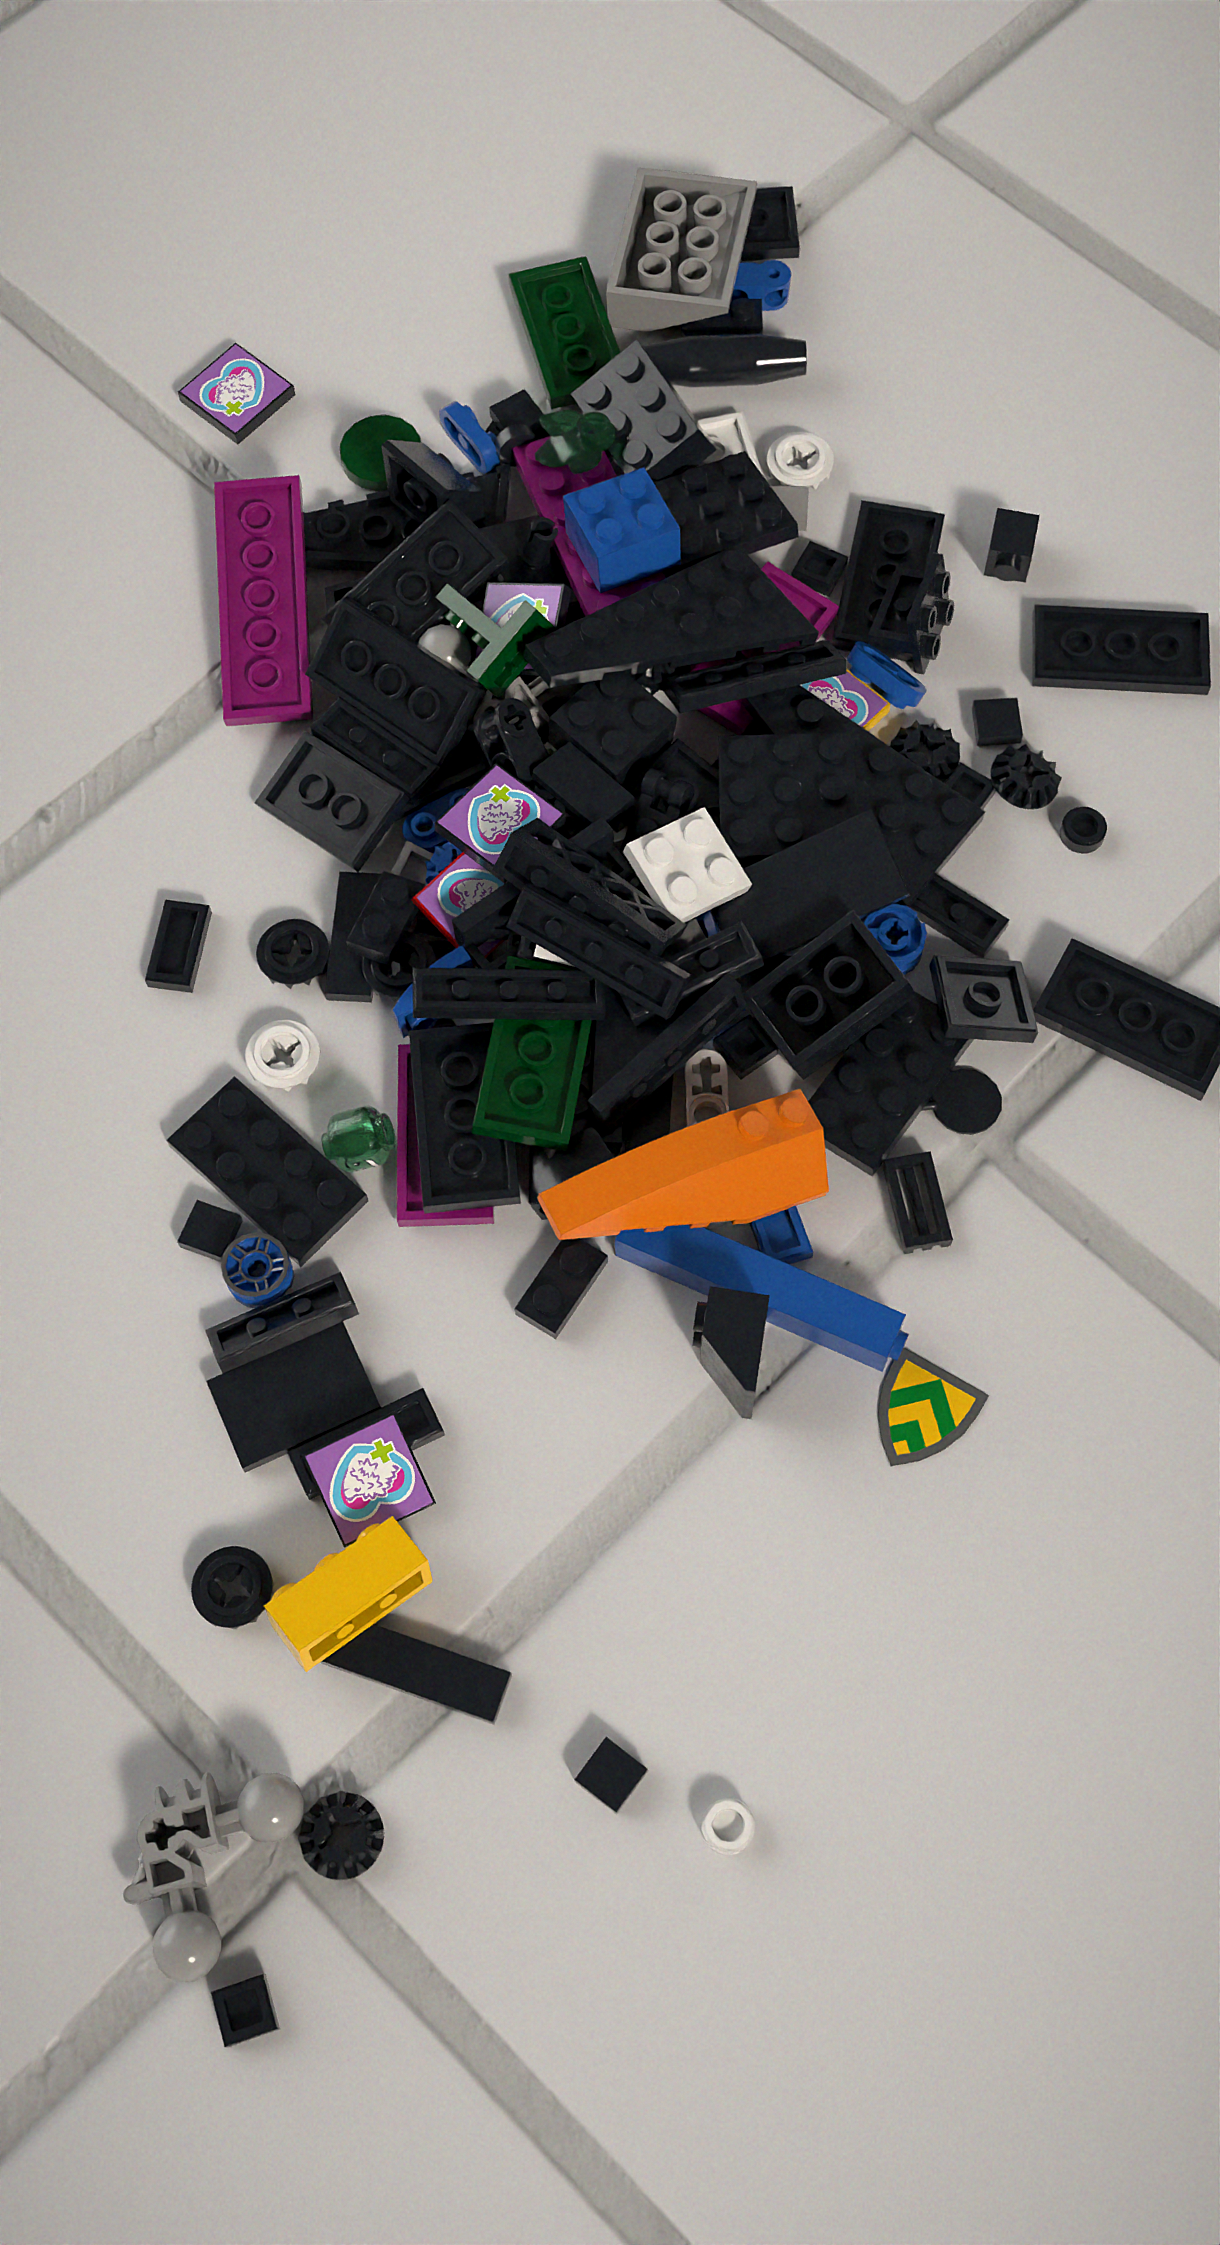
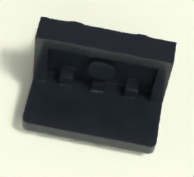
[868,552,954,675]

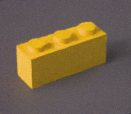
[264,1516,433,1672]

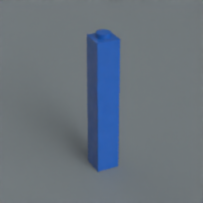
[615,1224,909,1372]

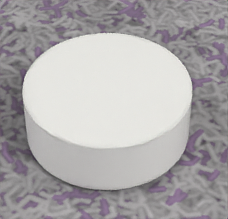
[701,1798,755,1855]

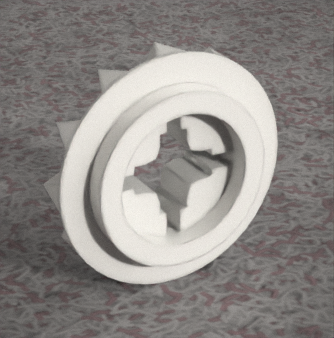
[766,432,834,490]
[245,1020,321,1092]

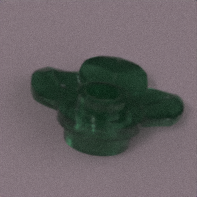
[535,410,615,474]

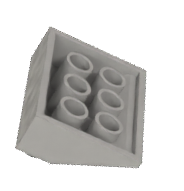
[606,167,757,332]

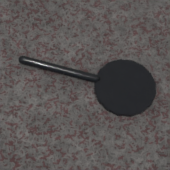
[921,1069,1002,1135]

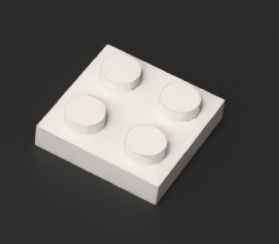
[623,807,752,923]

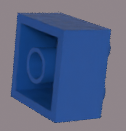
[563,467,681,593]

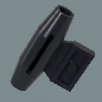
[643,298,807,388]

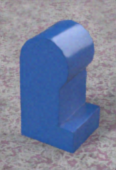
[731,260,791,311]

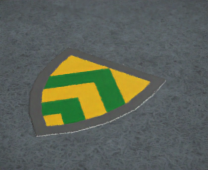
[878,1348,989,1466]

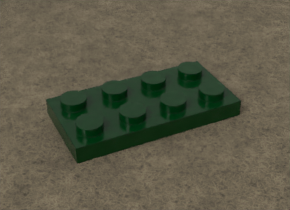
[509,256,621,410]
[472,956,592,1152]

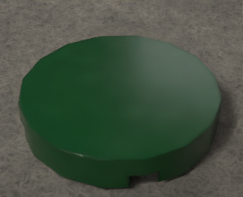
[339,415,421,491]

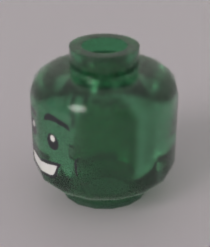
[321,1105,396,1173]

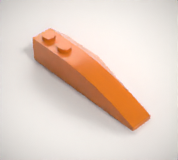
[537,1088,829,1240]

